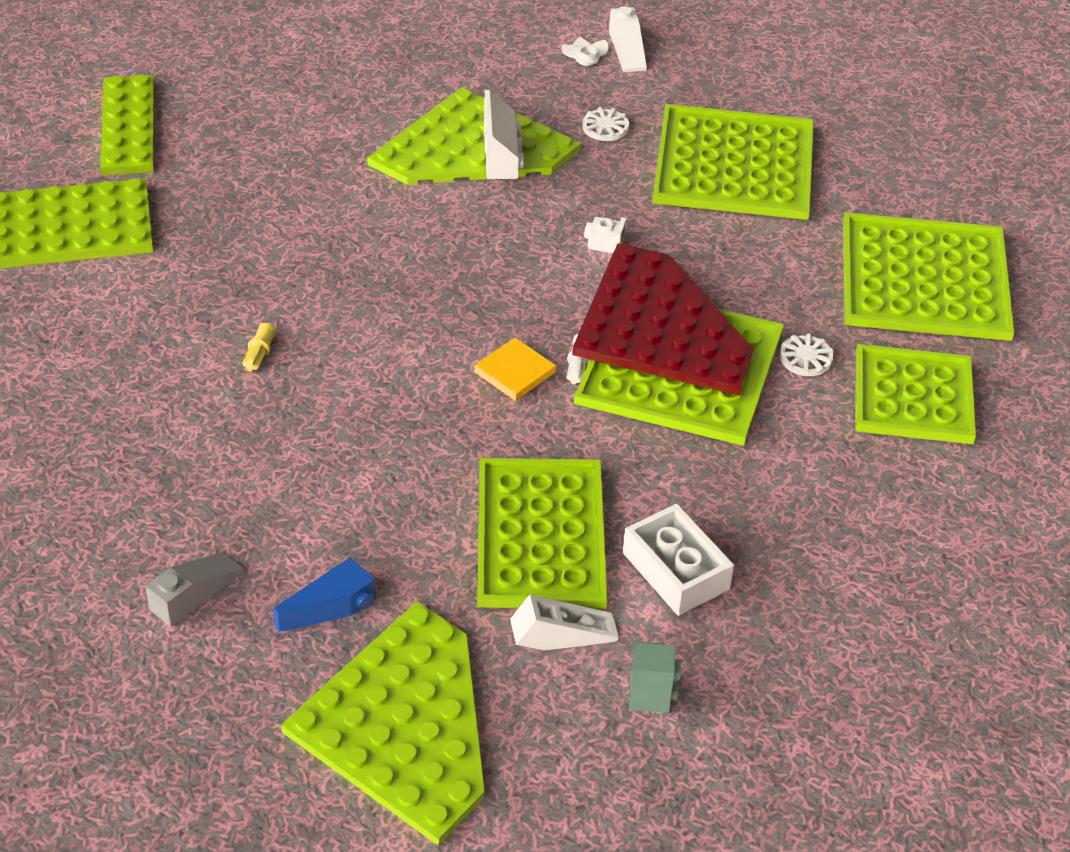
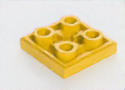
[475,338,556,401]

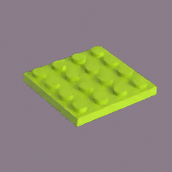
[855,344,976,445]

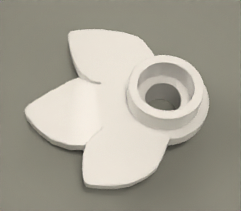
[561,37,608,66]

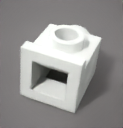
[584,217,627,253]

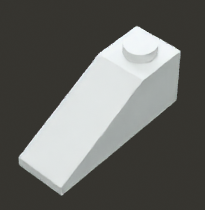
[609,7,647,72]
[510,595,619,650]

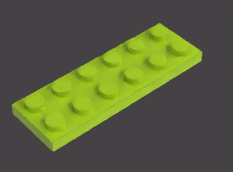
[100,74,154,175]

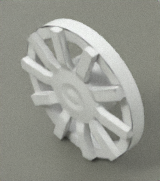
[582,107,629,141]
[780,334,833,376]

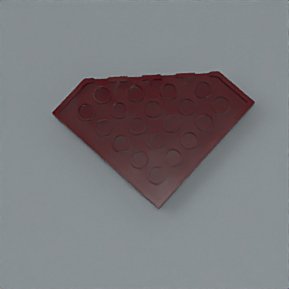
[572,243,754,395]

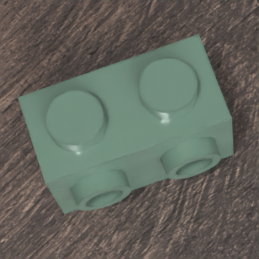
[629,642,681,713]

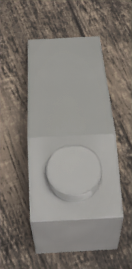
[145,552,244,627]

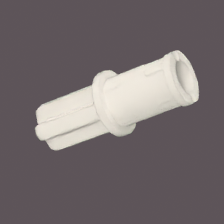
[567,334,590,385]

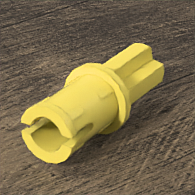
[243,323,276,372]

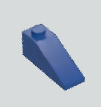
[273,557,376,632]

